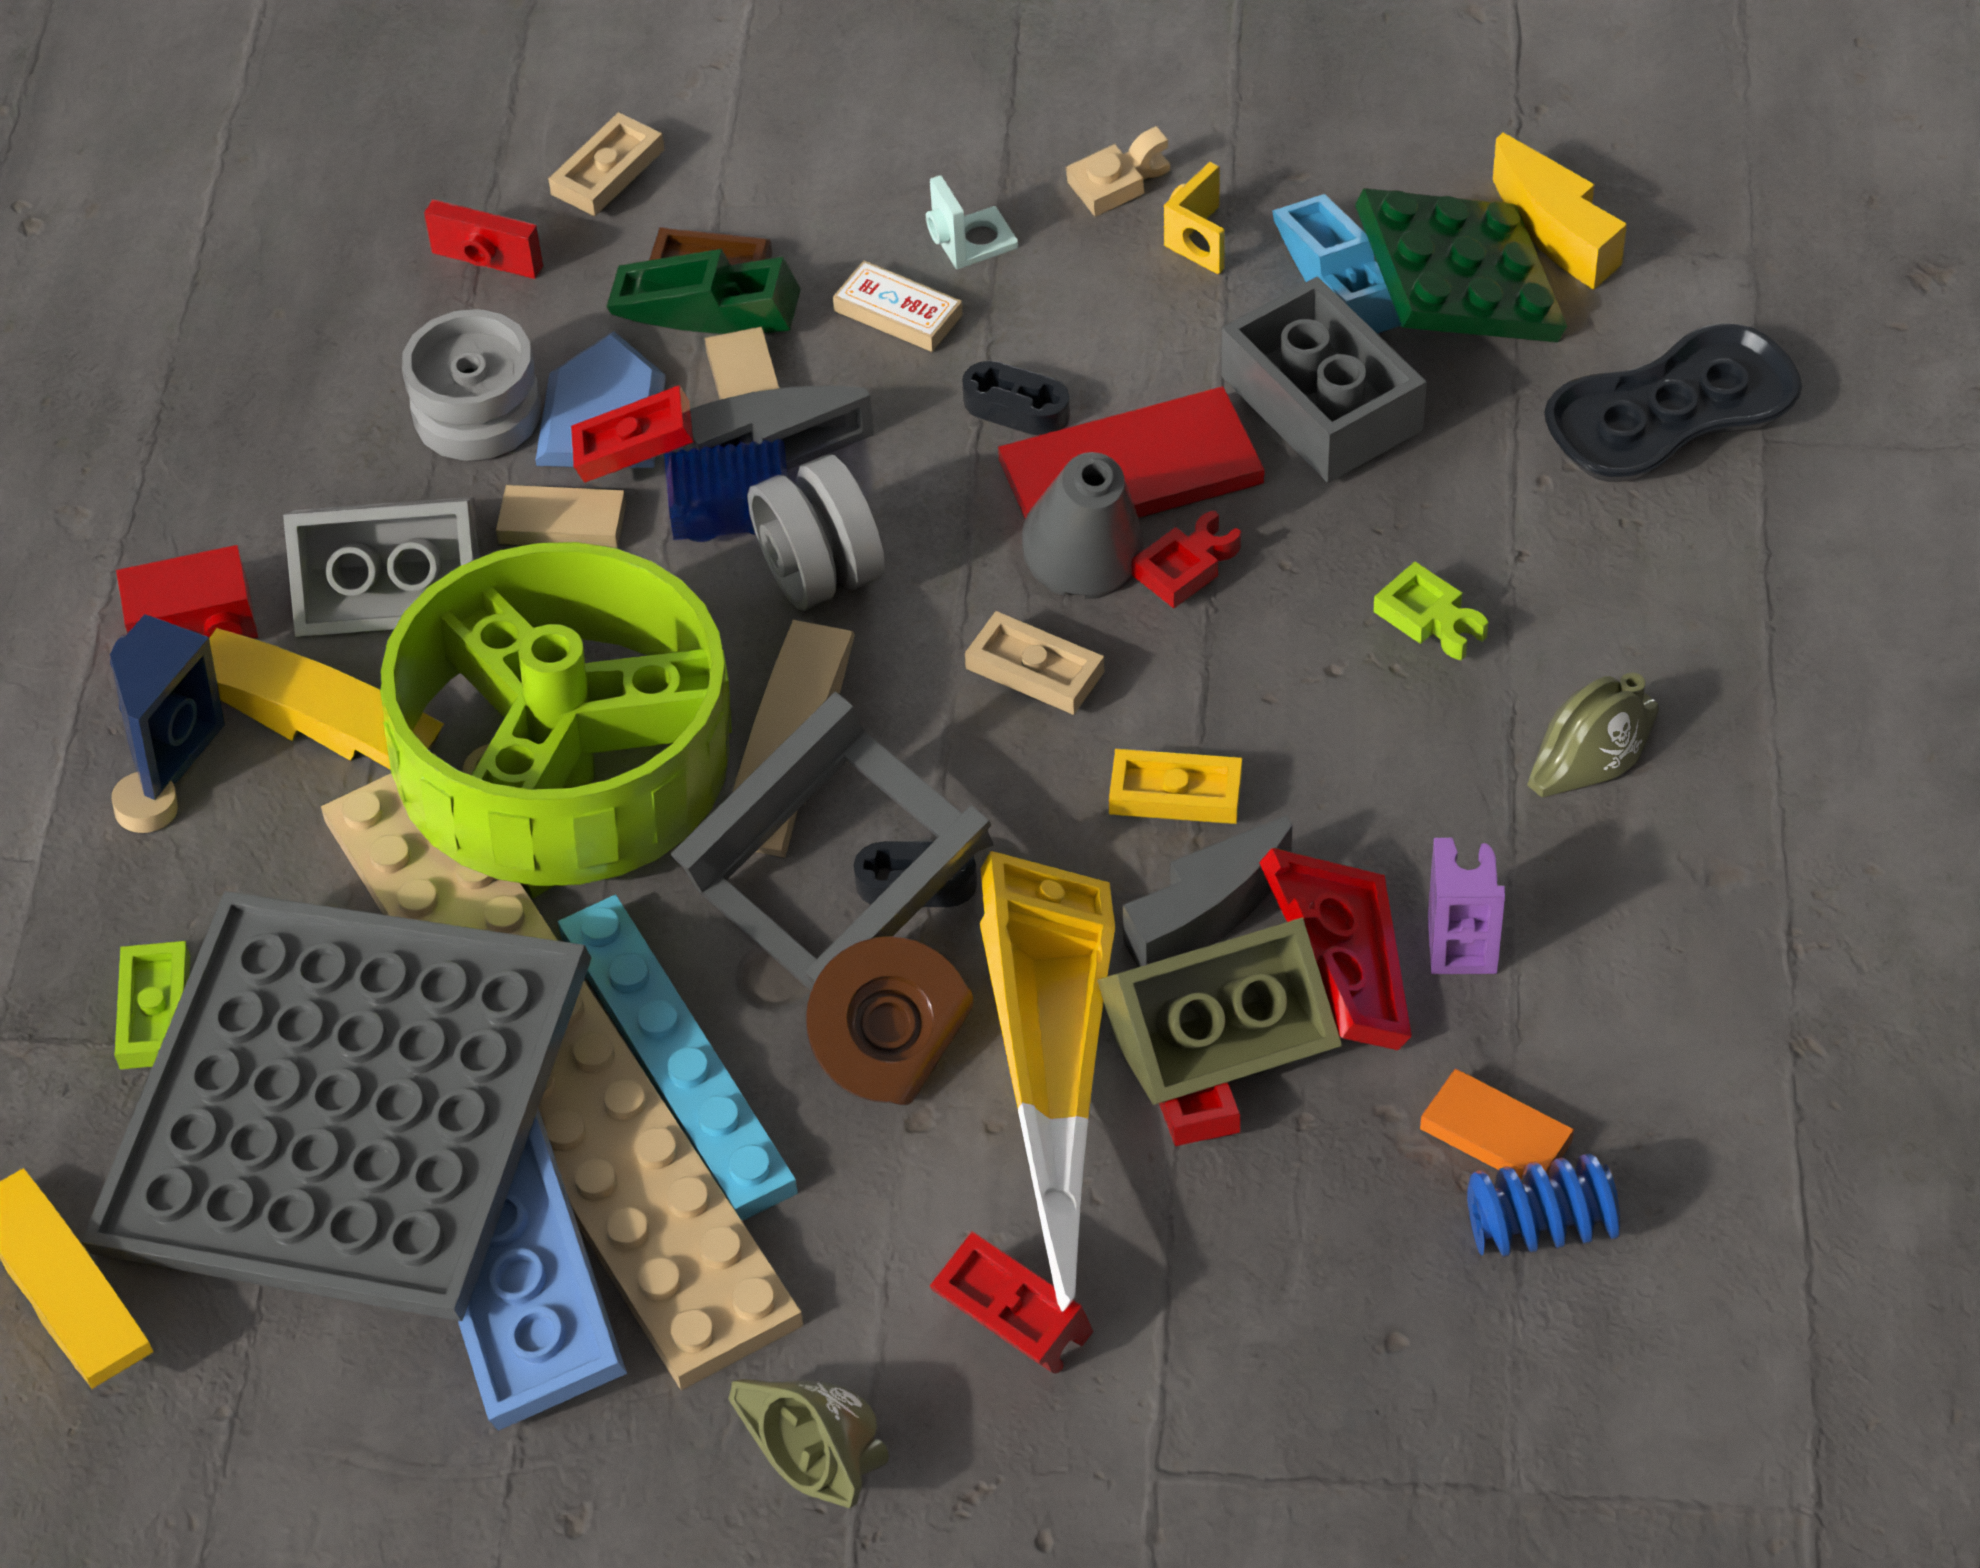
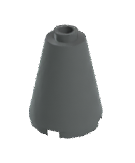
[1022,452,1144,599]

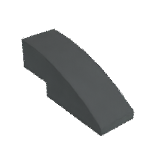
[682,385,874,484]
[1123,815,1293,967]

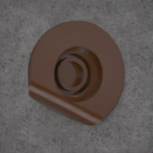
[806,937,973,1105]

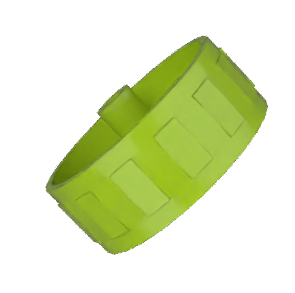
[380,542,732,886]

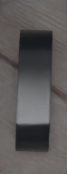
[962,360,1070,436]
[853,841,977,907]

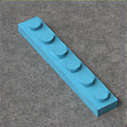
[558,894,798,1221]

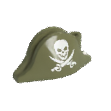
[1527,672,1659,798]
[728,1379,889,1508]

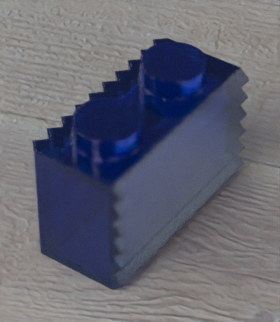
[664,438,788,542]

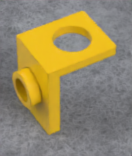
[1164,162,1225,274]

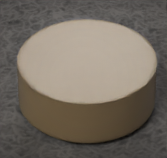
[111,772,178,833]

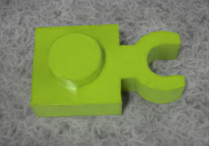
[1374,561,1488,660]

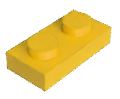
[1109,749,1242,824]

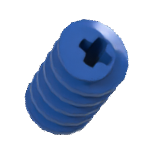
[1467,1153,1620,1257]

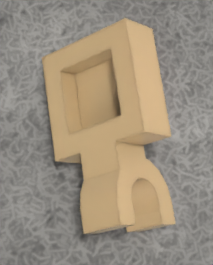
[1066,126,1170,217]

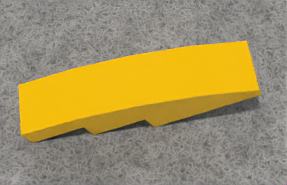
[209,628,444,770]
[0,1168,154,1389]

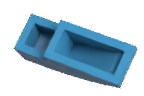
[1273,194,1401,333]

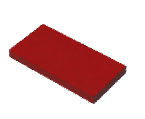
[998,386,1265,519]

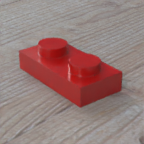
[571,385,693,483]

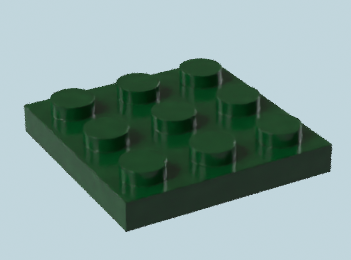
[1355,188,1567,343]

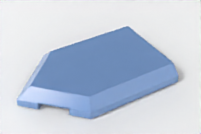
[536,331,666,468]

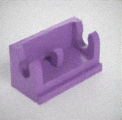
[1428,838,1505,974]

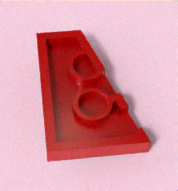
[1259,848,1412,1050]

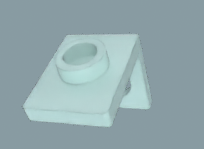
[926,175,1018,270]

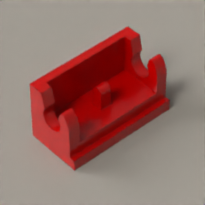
[930,1231,1094,1374]

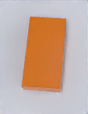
[1420,1068,1574,1180]

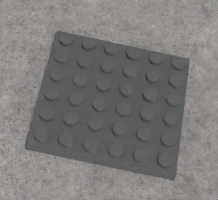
[81,891,592,1321]

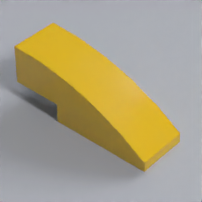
[1493,132,1627,290]

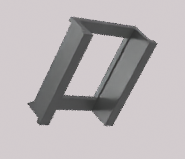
[671,691,994,991]

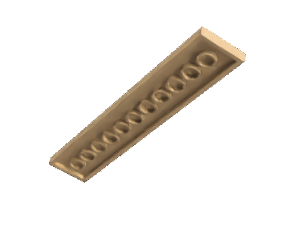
[321,753,803,1391]

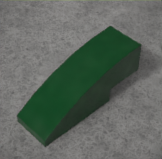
[606,249,801,334]

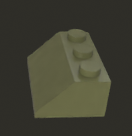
[1097,917,1342,1105]

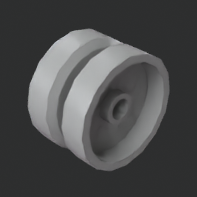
[402,309,541,461]
[748,455,885,611]

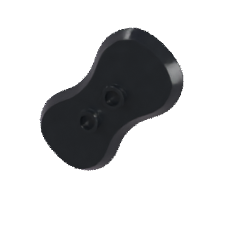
[1544,324,1802,482]

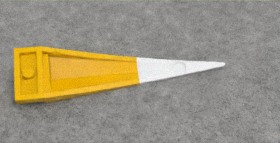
[980,851,1115,1312]

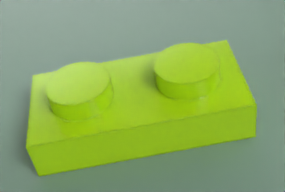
[115,941,190,1070]

